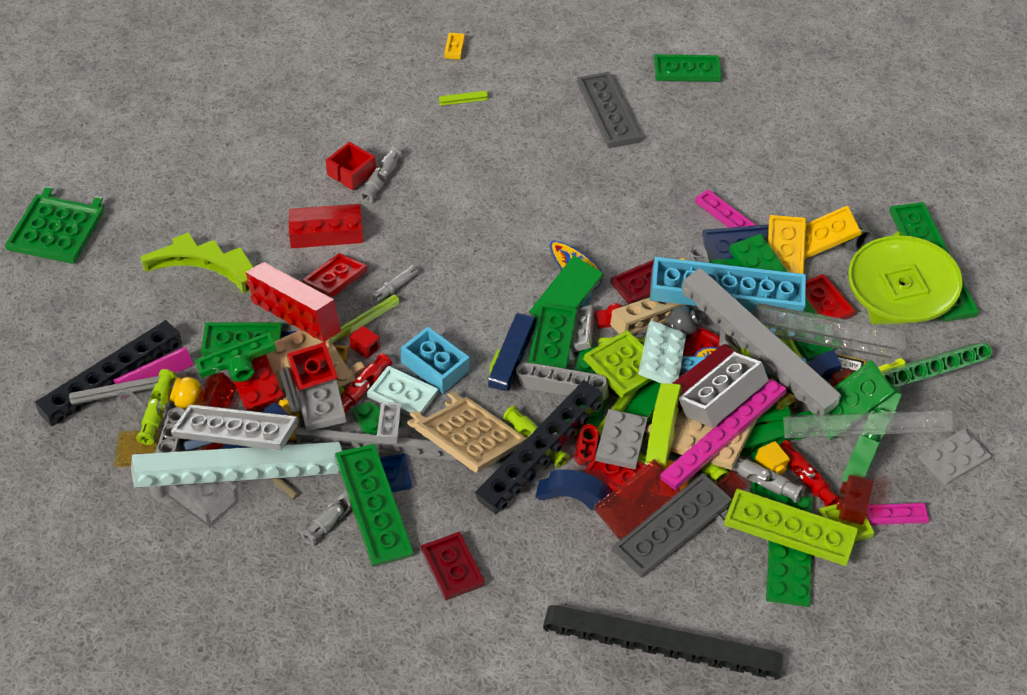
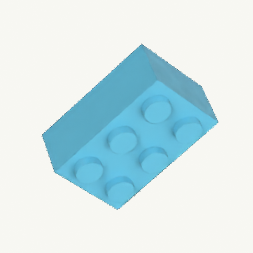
[400,327,470,394]

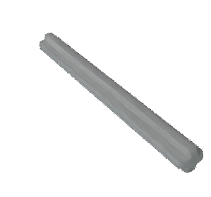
[69,371,187,405]

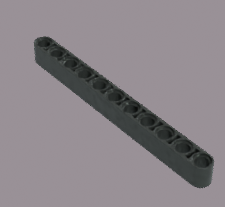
[543,605,784,680]

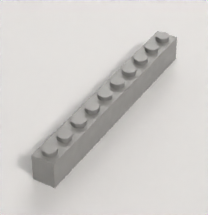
[682,268,841,418]

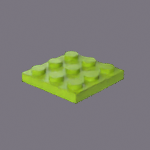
[583,330,652,398]

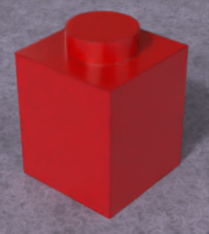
[349,325,380,359]

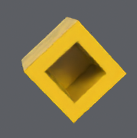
[754,441,790,475]

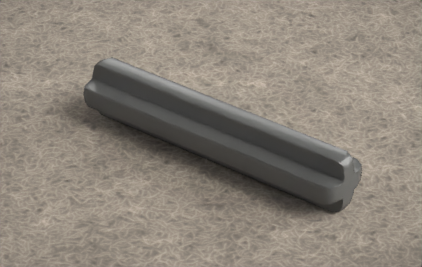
[280,367,302,413]

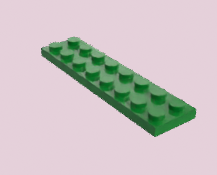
[889,202,979,322]
[729,234,840,362]

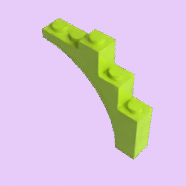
[140,232,253,294]

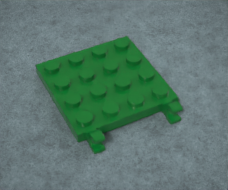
[5,186,104,264]

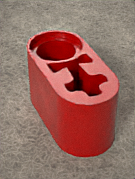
[574,424,599,466]

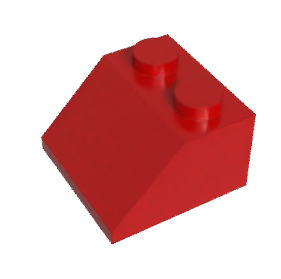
[287,342,338,391]

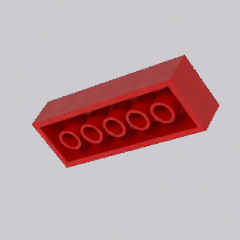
[245,262,341,342]

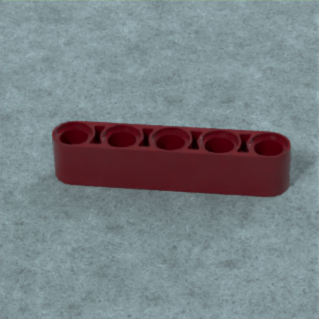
[672,344,740,411]

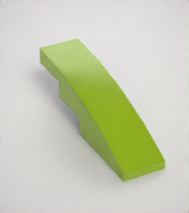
[646,383,682,466]

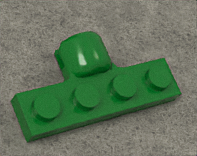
[195,332,277,382]

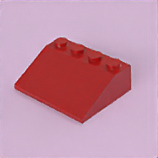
[288,204,363,249]

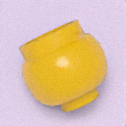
[169,377,204,410]

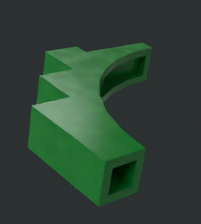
[841,385,903,487]

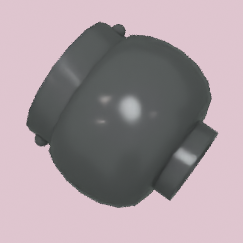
[843,221,874,252]
[665,306,700,338]

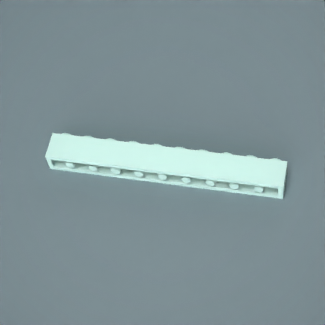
[131,442,342,488]

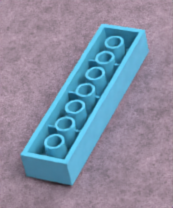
[650,257,806,318]

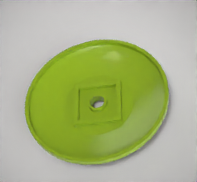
[848,235,962,323]

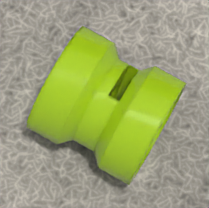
[701,463,729,486]

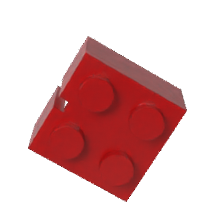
[326,141,376,190]

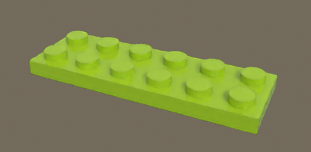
[724,489,858,566]

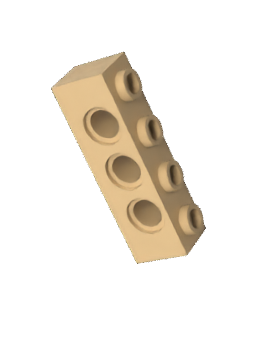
[610,298,686,335]

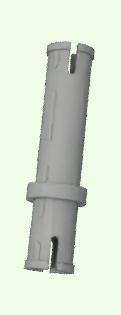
[371,265,418,304]

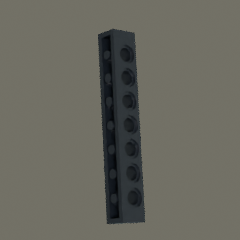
[35,320,182,427]
[475,380,603,515]

